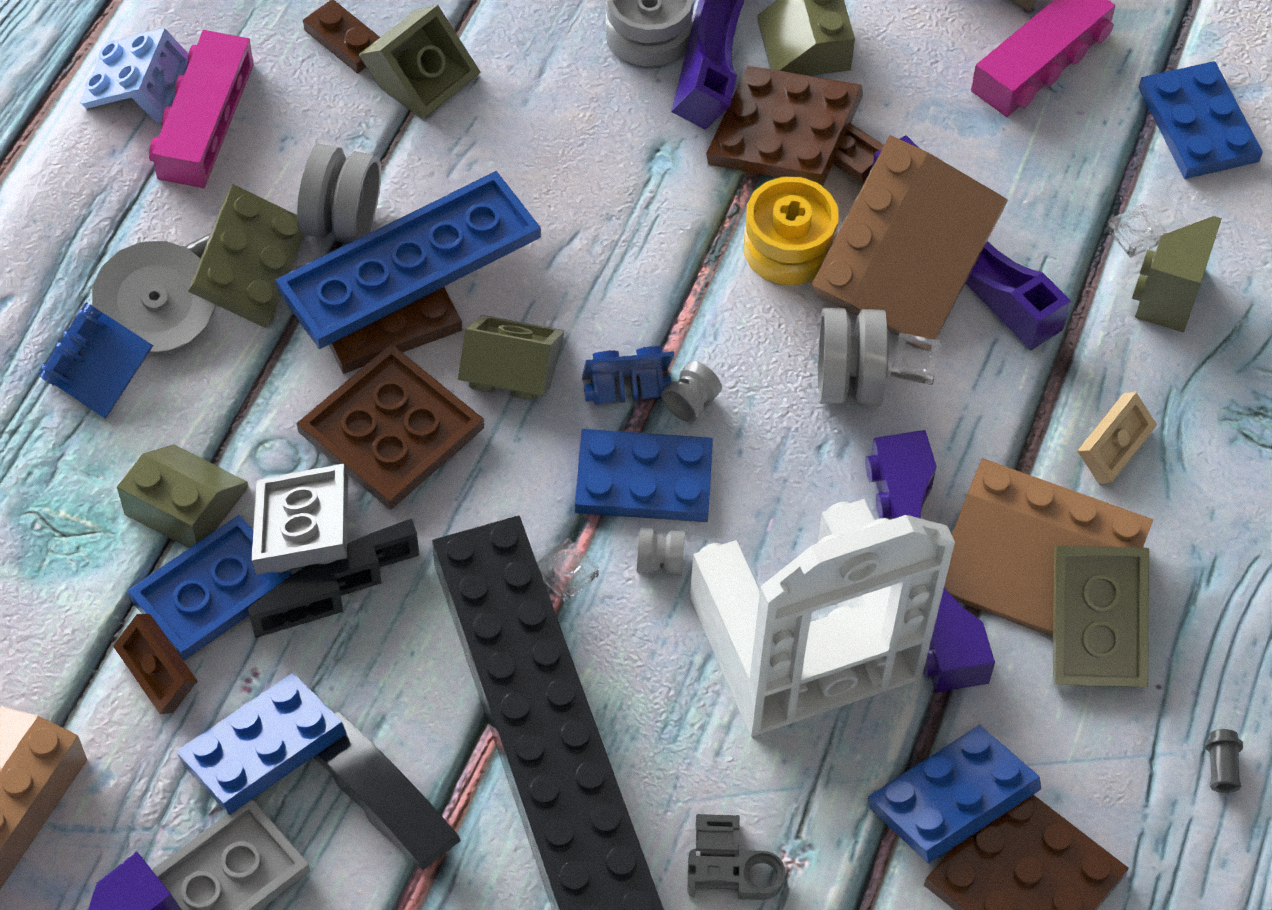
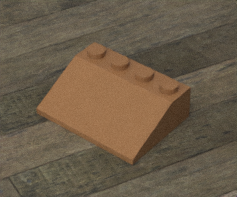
[811,135,1008,350]
[944,458,1154,637]
[0,706,87,889]

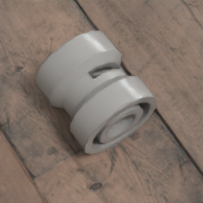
[661,361,722,422]
[637,528,685,576]

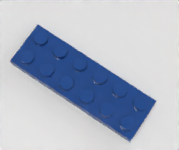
[275,171,541,349]

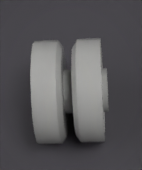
[605,0,694,67]
[297,144,381,243]
[818,308,889,406]

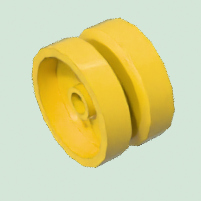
[744,177,839,285]

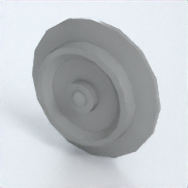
[92,241,216,354]

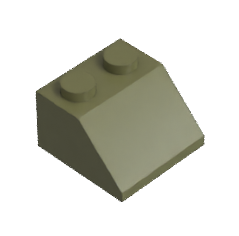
[757,0,855,76]
[359,5,481,118]
[1132,216,1222,333]
[458,315,565,400]
[117,444,249,548]

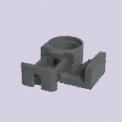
[687,814,785,900]

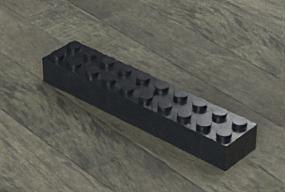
[432,515,664,910]

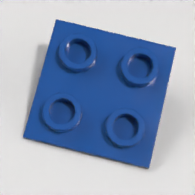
[39,302,154,419]
[581,346,674,405]

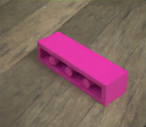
[971,0,1116,117]
[149,30,254,189]

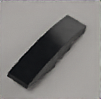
[248,518,419,638]
[313,711,461,870]

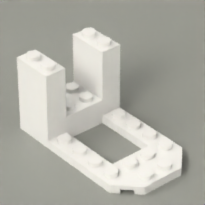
[690,499,955,737]

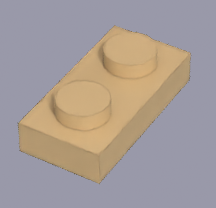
[1077,392,1157,484]

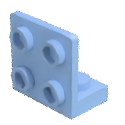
[80,28,188,124]

